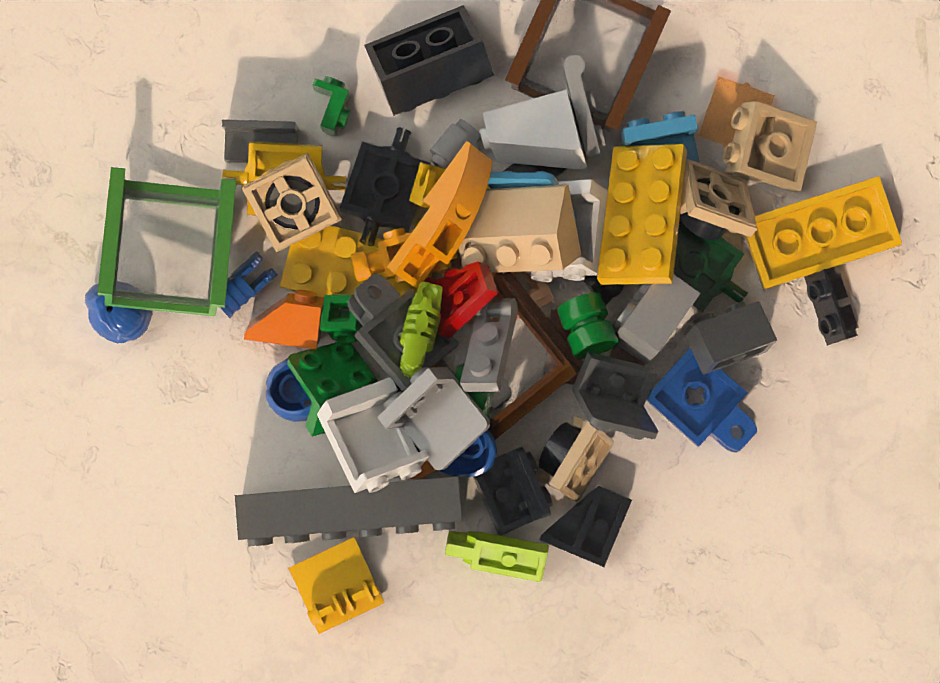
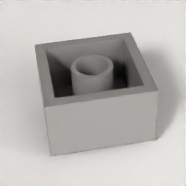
[613,274,701,365]

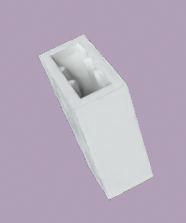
[480,89,588,170]

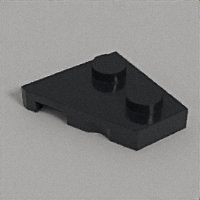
[539,486,632,567]

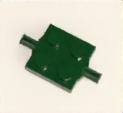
[674,220,748,314]

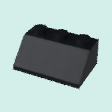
[364,5,494,116]

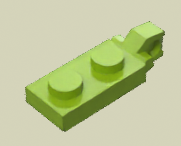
[445,531,549,582]

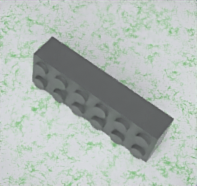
[234,476,462,547]

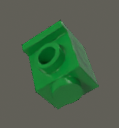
[320,295,363,344]

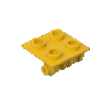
[288,537,385,634]

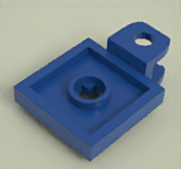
[646,348,757,453]

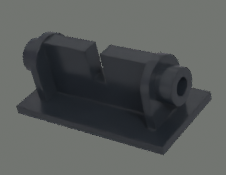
[804,267,859,346]

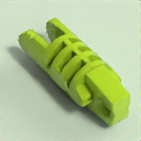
[400,282,443,378]

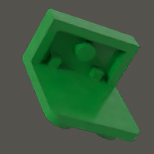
[287,342,378,437]

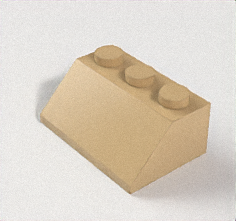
[459,184,581,273]

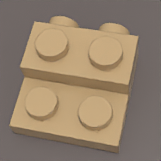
[723,101,817,192]

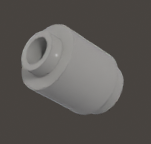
[430,119,481,169]

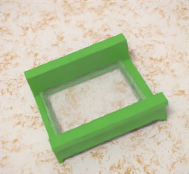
[97,167,236,316]

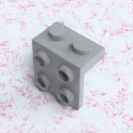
[377,367,490,470]

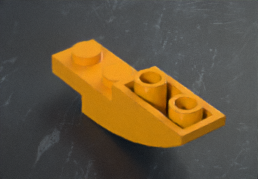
[387,141,493,289]

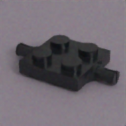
[340,127,431,246]

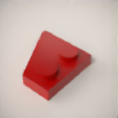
[424,261,498,338]

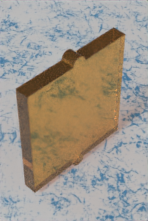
[698,77,775,149]

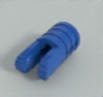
[220,251,278,318]

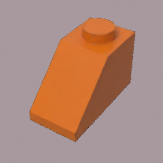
[244,290,324,349]

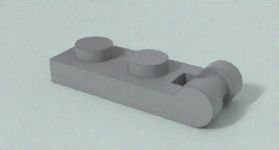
[563,55,605,160]
[460,298,518,392]

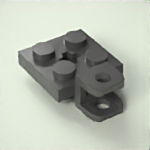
[347,274,459,392]

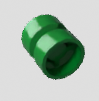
[557,292,619,359]

